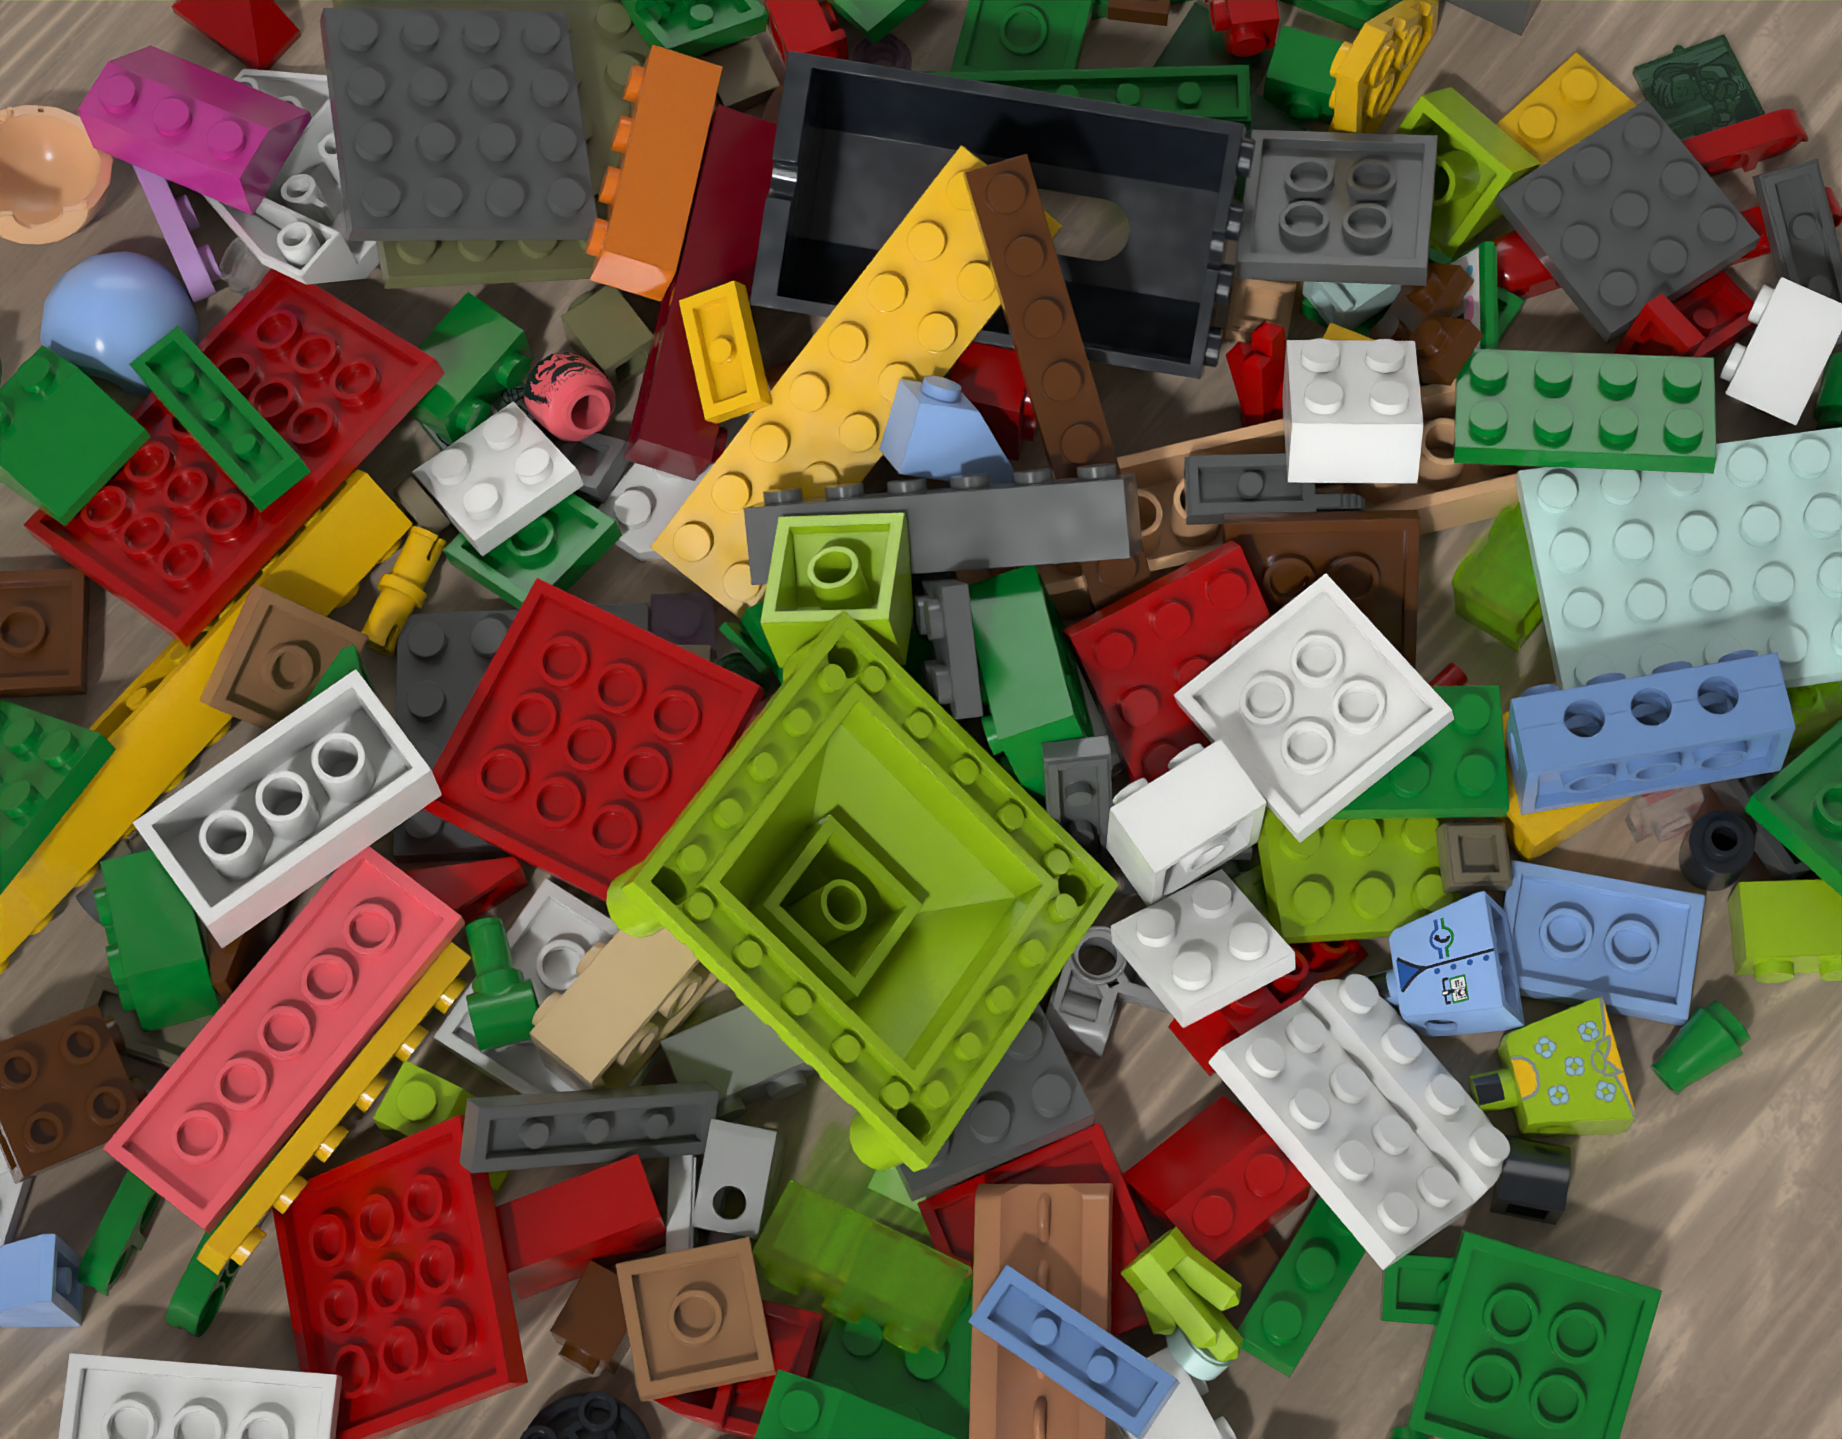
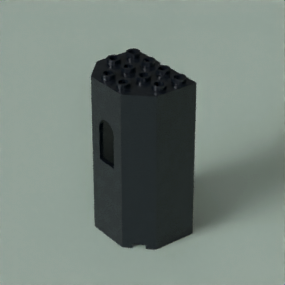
[750,51,1256,379]

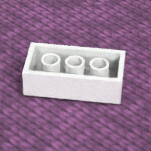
[133,669,442,948]

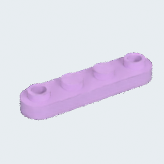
[132,164,223,303]

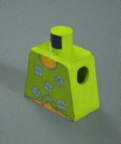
[1468,997,1637,1138]

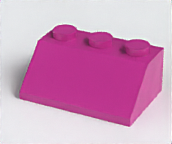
[77,45,312,215]

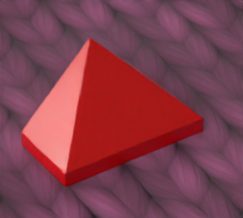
[171,0,301,70]

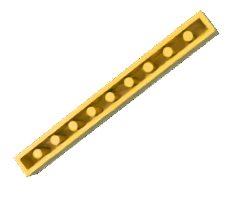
[0,469,413,975]

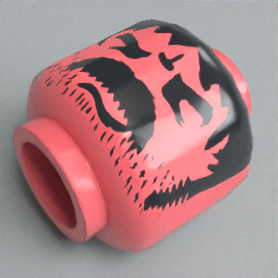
[524,351,616,442]

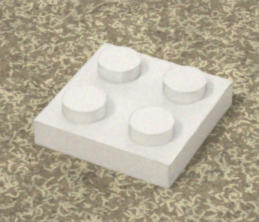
[412,402,584,556]
[1111,869,1295,1028]

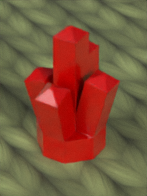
[1226,320,1286,428]

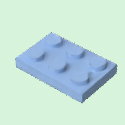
[1502,860,1705,1026]

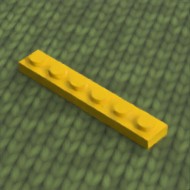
[197,942,472,1275]

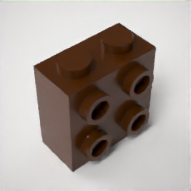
[0,1004,147,1184]

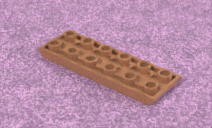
[969,1183,1113,1439]

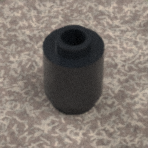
[1678,811,1755,891]

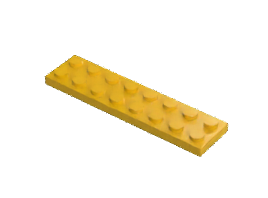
[650,145,1063,619]

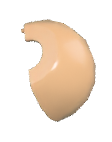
[0,105,113,245]

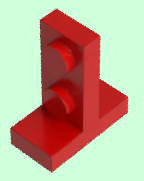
[1613,271,1758,358]

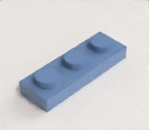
[968,1265,1180,1439]

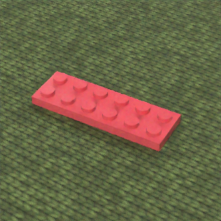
[103,846,465,1234]

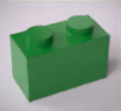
[407,292,534,444]

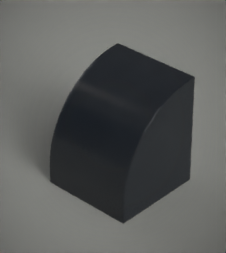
[1490,1134,1571,1225]

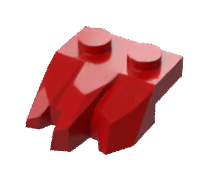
[654,1299,825,1439]

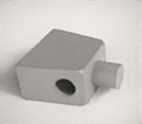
[692,1119,788,1246]

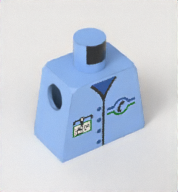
[1365,891,1525,1037]

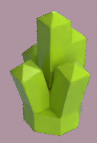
[1121,1227,1244,1362]

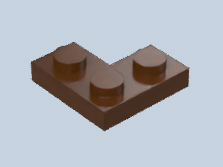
[1368,262,1483,386]

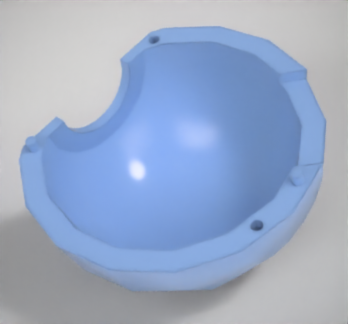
[40,251,200,397]

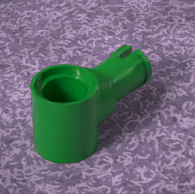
[466,917,539,1053]

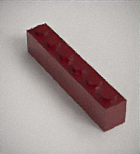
[623,105,777,481]

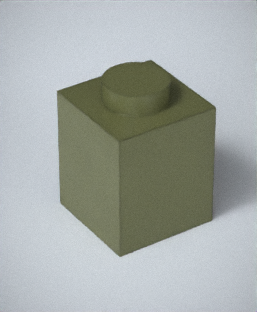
[561,285,653,391]

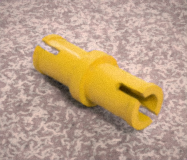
[359,526,447,656]

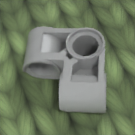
[1045,926,1172,1060]

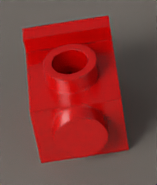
[765,0,849,69]
[1205,0,1280,57]

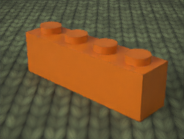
[585,44,723,302]

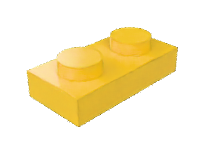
[679,281,772,424]

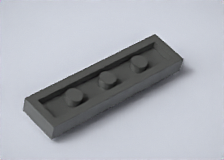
[459,1081,719,1173]

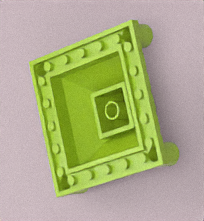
[606,611,1119,1172]

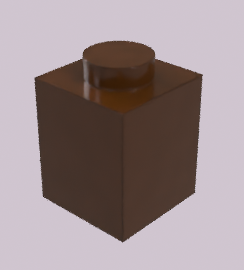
[550,1260,630,1375]

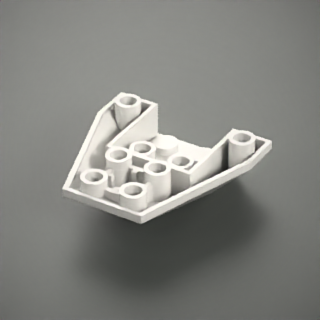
[202,68,380,285]

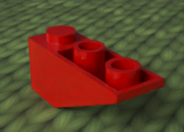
[1168,939,1369,1077]

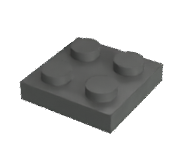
[914,577,983,719]

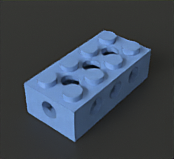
[1505,650,1796,815]

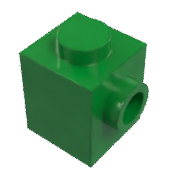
[1262,25,1344,124]

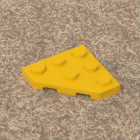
[1328,0,1439,134]

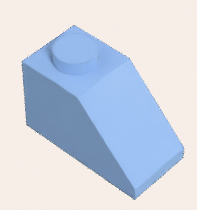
[879,376,1015,484]
[0,1234,84,1328]

